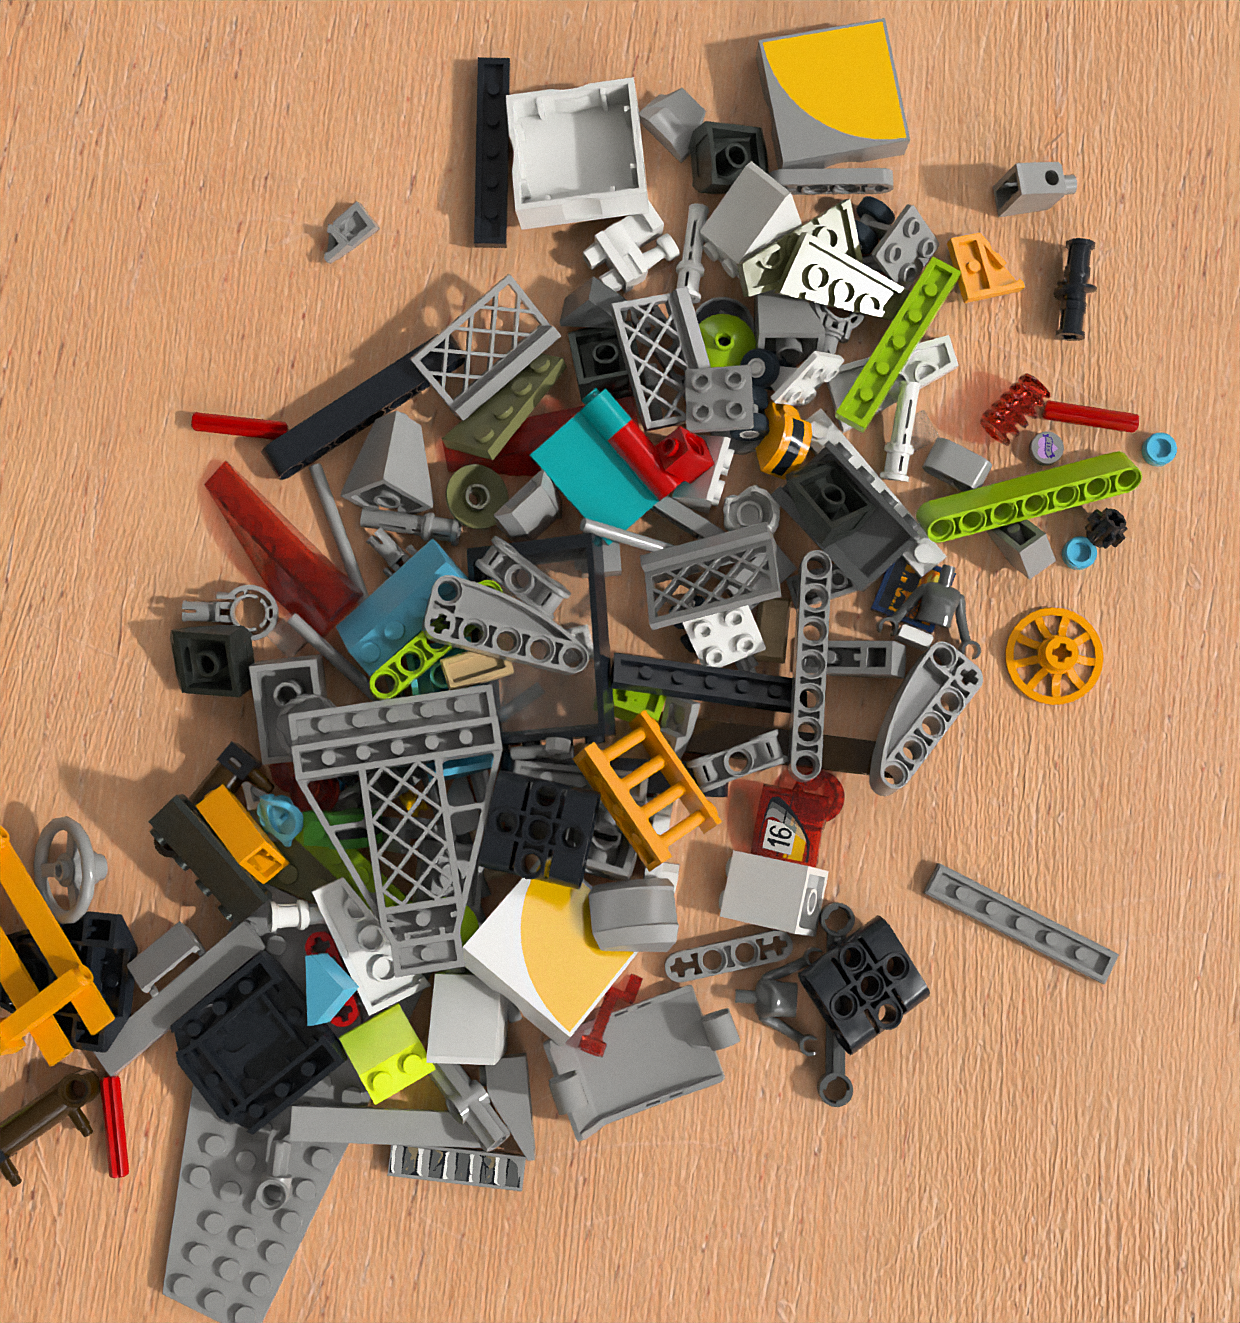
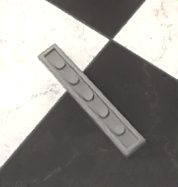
[923,863,1119,984]
[93,921,267,1077]
[289,1104,497,1148]

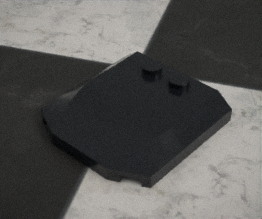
[170,951,348,1135]

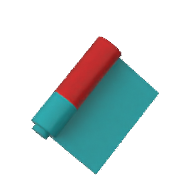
[529,388,684,546]

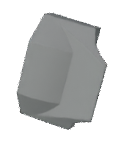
[639,88,706,163]

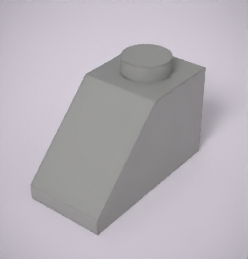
[986,520,1056,580]

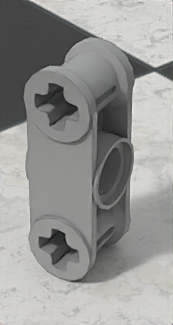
[475,536,571,620]
[686,729,789,793]

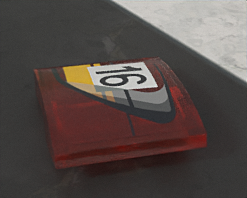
[751,784,829,868]

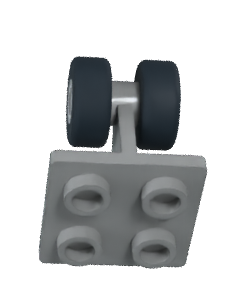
[855,196,939,290]
[685,365,769,441]

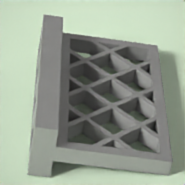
[410,274,561,421]
[609,287,711,432]
[640,521,782,630]

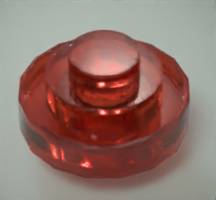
[290,777,340,812]

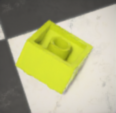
[338,1003,436,1105]

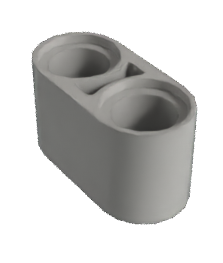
[922,437,992,492]

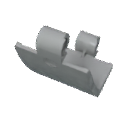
[543,985,740,1142]

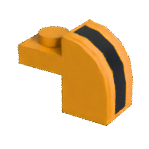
[756,400,812,480]

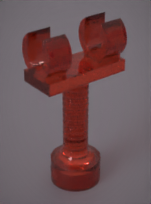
[577,973,643,1058]

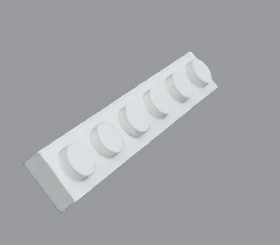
[805,408,947,578]

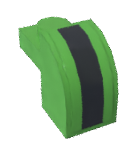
[303,807,383,850]

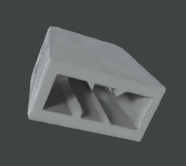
[993,162,1077,217]

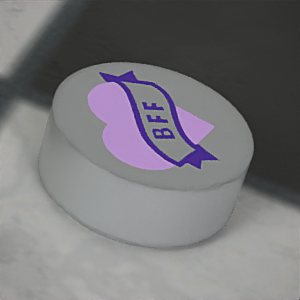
[1029,432,1064,466]

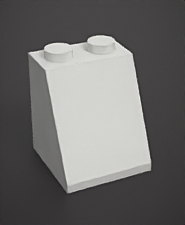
[700,161,802,279]
[719,850,829,937]
[427,966,508,1065]

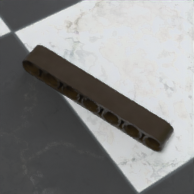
[684,719,893,778]

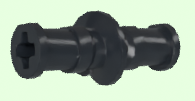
[1053,238,1097,341]

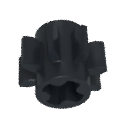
[1084,508,1128,549]

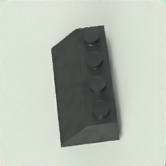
[148,794,273,924]

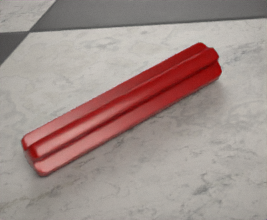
[1042,400,1139,433]
[191,412,289,440]
[100,1076,129,1178]

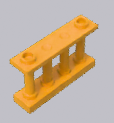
[573,710,722,872]

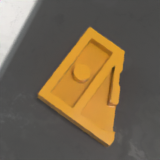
[947,232,1025,303]

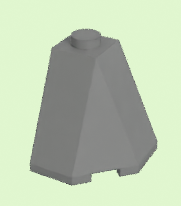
[754,289,825,368]
[341,410,434,515]

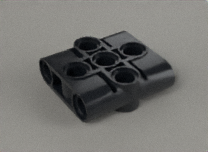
[479,770,601,890]
[798,915,930,1055]

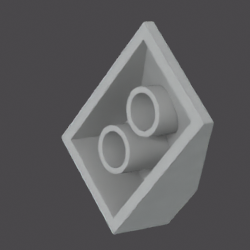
[249,654,327,765]

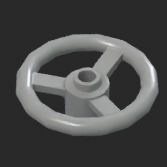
[33,816,108,924]

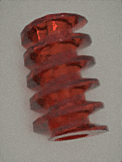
[980,373,1050,446]

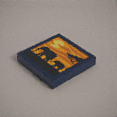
[870,556,956,634]

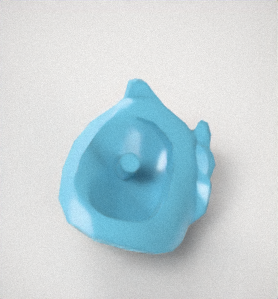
[257,794,304,847]

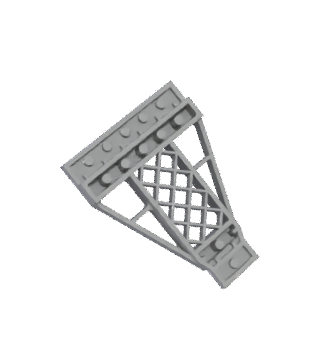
[288,684,502,978]

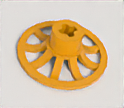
[1005,607,1104,705]

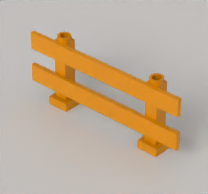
[0,825,115,1067]

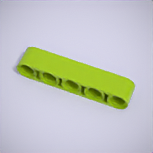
[369,580,503,701]

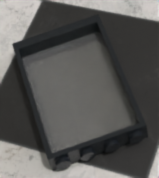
[466,533,616,752]

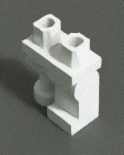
[583,200,680,293]

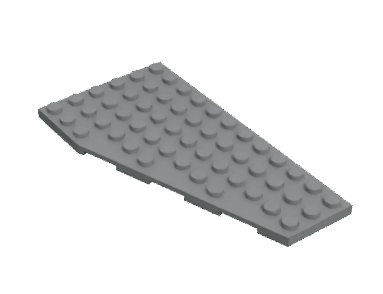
[162,883,432,1323]

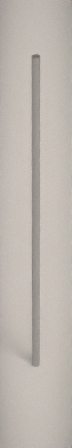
[309,463,522,1023]

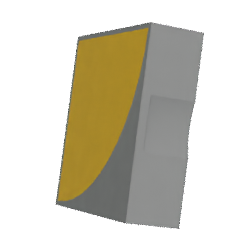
[756,18,910,169]

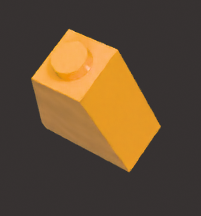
[196,784,290,884]

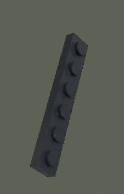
[474,57,510,248]
[611,653,807,714]

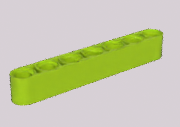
[916,451,1142,543]

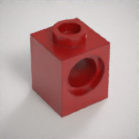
[656,426,715,484]

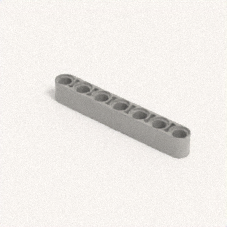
[788,550,832,782]

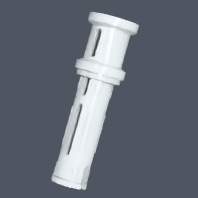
[676,203,709,304]
[880,381,921,482]
[267,900,372,932]

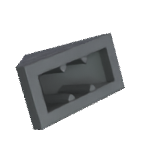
[560,276,628,329]

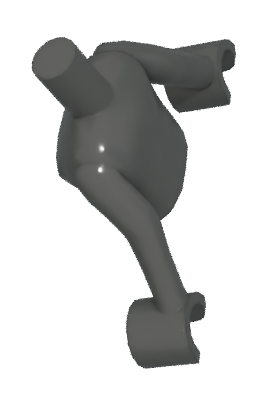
[876,564,981,659]
[735,947,822,1056]

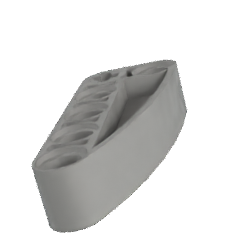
[422,575,589,675]
[869,641,983,796]

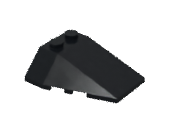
[0,911,138,1053]

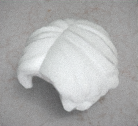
[723,485,780,535]

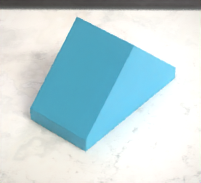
[305,953,359,1026]

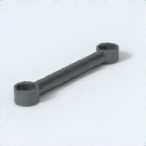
[817,902,855,1107]

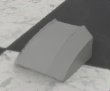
[494,469,562,543]
[588,878,679,952]

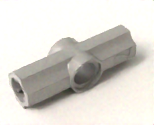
[428,1063,511,1153]

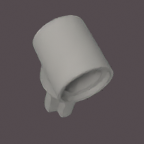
[256,1140,293,1212]

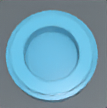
[1141,433,1177,467]
[1062,536,1097,570]

